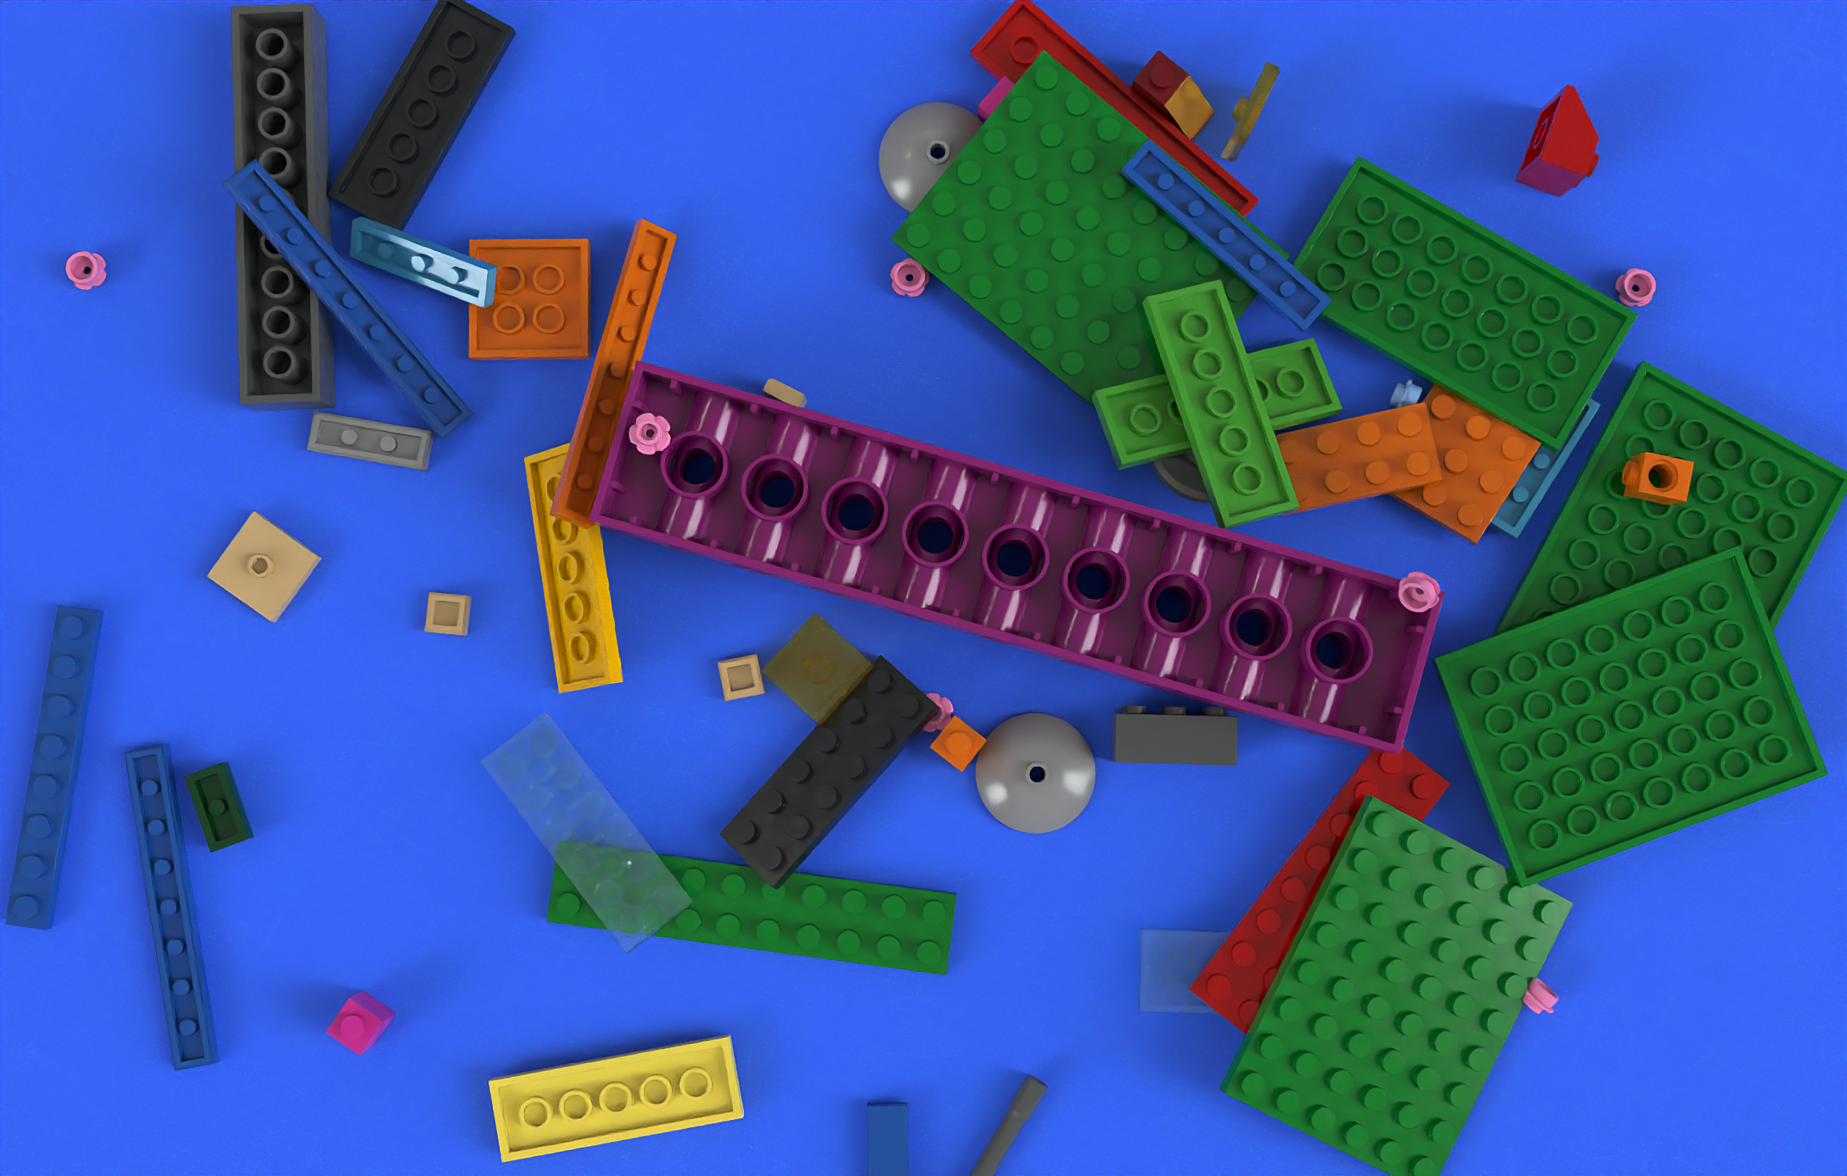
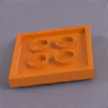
[469,239,591,360]
[1388,384,1541,546]

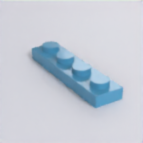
[350,217,497,308]
[1489,398,1601,540]

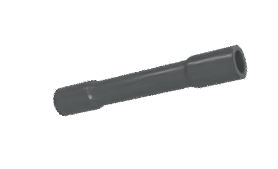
[969,1074,1048,1176]

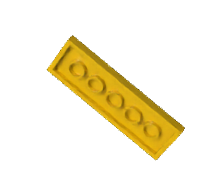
[524,443,623,693]

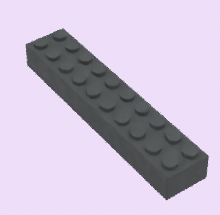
[231,3,335,411]

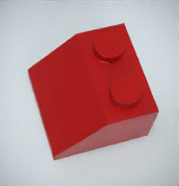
[1515,84,1600,197]

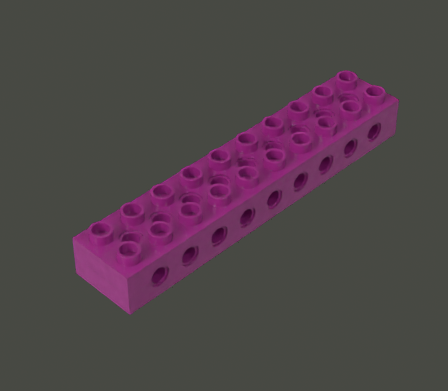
[589,360,1445,755]

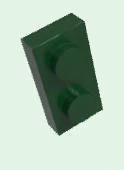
[184,762,254,853]

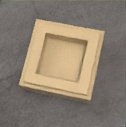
[763,378,807,408]
[424,592,472,636]
[717,654,765,701]

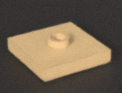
[207,511,322,622]

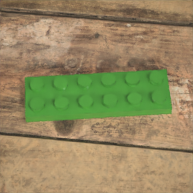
[1142,279,1300,529]
[1091,338,1342,470]

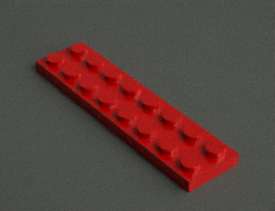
[970,0,1259,217]
[1188,747,1451,1035]

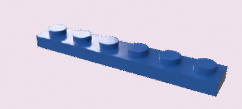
[1120,139,1332,332]

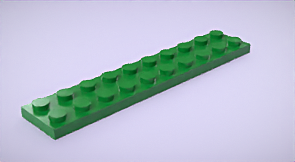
[546,840,957,975]

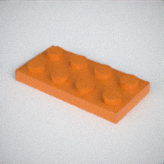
[1275,402,1443,516]

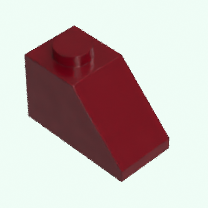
[1131,50,1215,141]

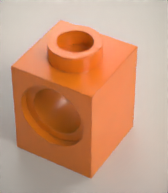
[1622,452,1694,506]

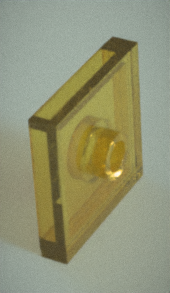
[1220,62,1280,162]
[762,612,874,726]

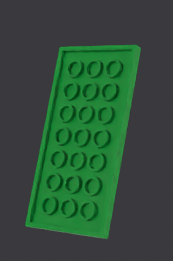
[1293,156,1639,453]

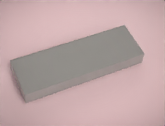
[307,411,434,472]

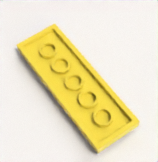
[489,1034,744,1162]

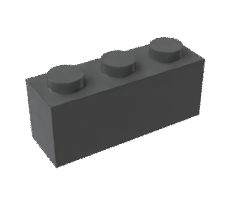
[1111,706,1238,766]

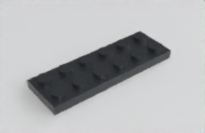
[327,0,516,231]
[719,655,941,890]

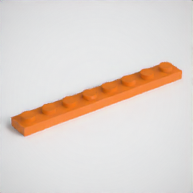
[549,218,677,529]

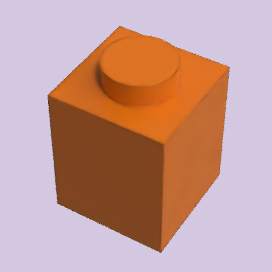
[930,715,987,772]

